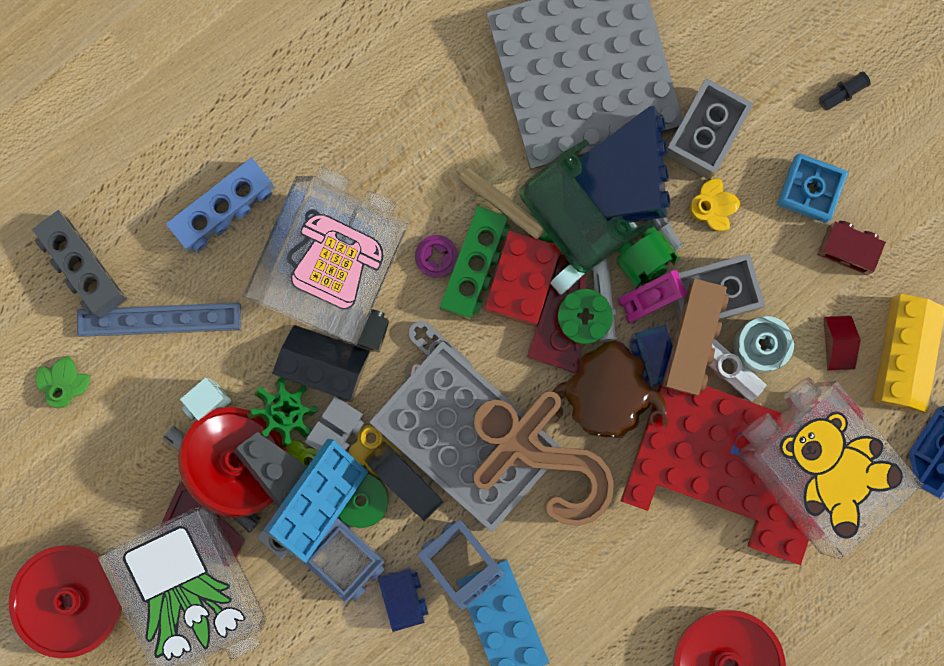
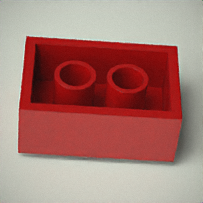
[485,231,561,327]

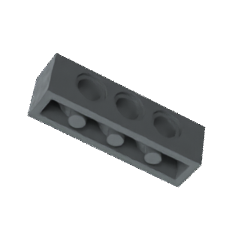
[32,210,127,318]

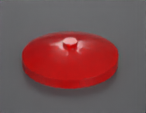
[178,407,287,517]
[9,545,123,658]
[673,609,786,666]

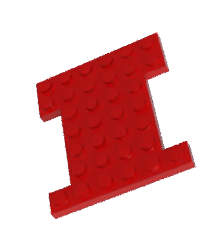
[620,350,851,565]

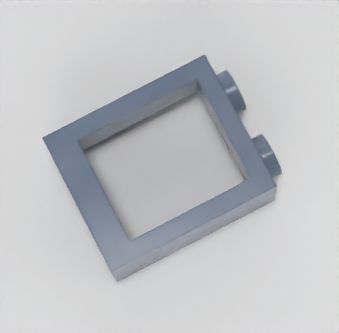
[417,519,505,610]

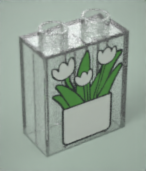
[98,505,267,666]

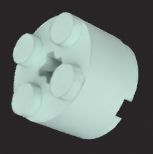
[733,316,794,373]

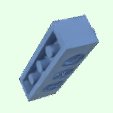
[166,157,275,253]

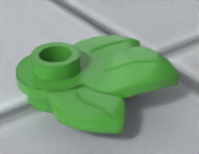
[36,356,90,409]

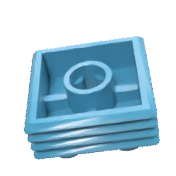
[777,153,848,223]

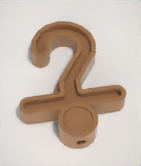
[472,391,614,526]

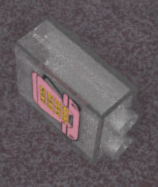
[243,167,409,345]

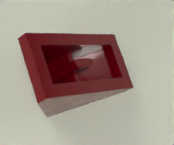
[824,316,861,371]

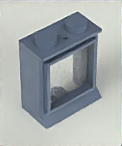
[303,517,386,603]

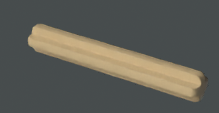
[460,168,546,239]

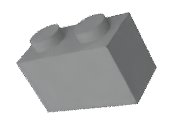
[305,396,365,451]

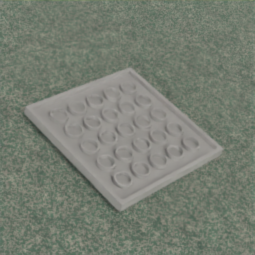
[486,0,683,169]

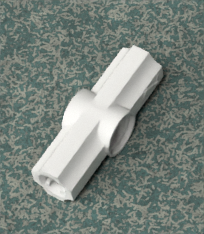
[707,339,767,402]

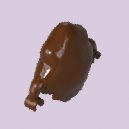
[553,340,669,438]

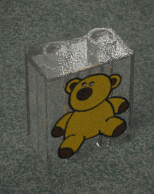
[737,377,923,560]

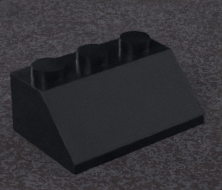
[272,325,370,402]

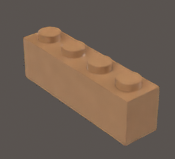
[662,278,729,396]

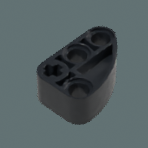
[365,441,444,522]

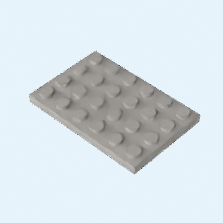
[369,341,561,532]

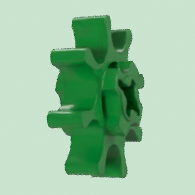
[248,377,318,447]

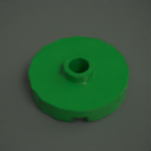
[339,474,389,528]

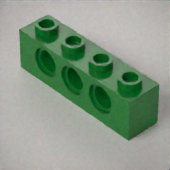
[440,206,511,321]

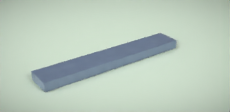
[77,303,241,337]

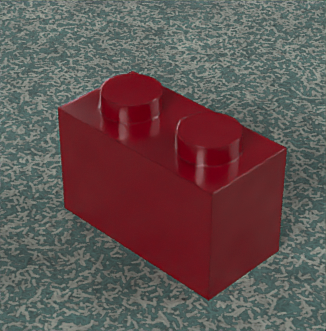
[817,220,886,275]

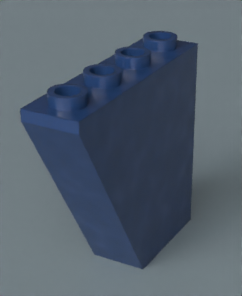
[562,106,670,231]

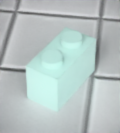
[180,377,232,421]

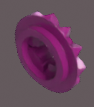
[415,235,458,278]

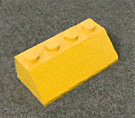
[873,294,944,413]

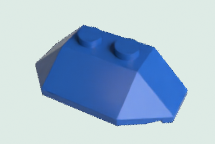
[909,406,944,500]

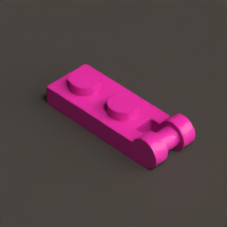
[617,270,688,324]

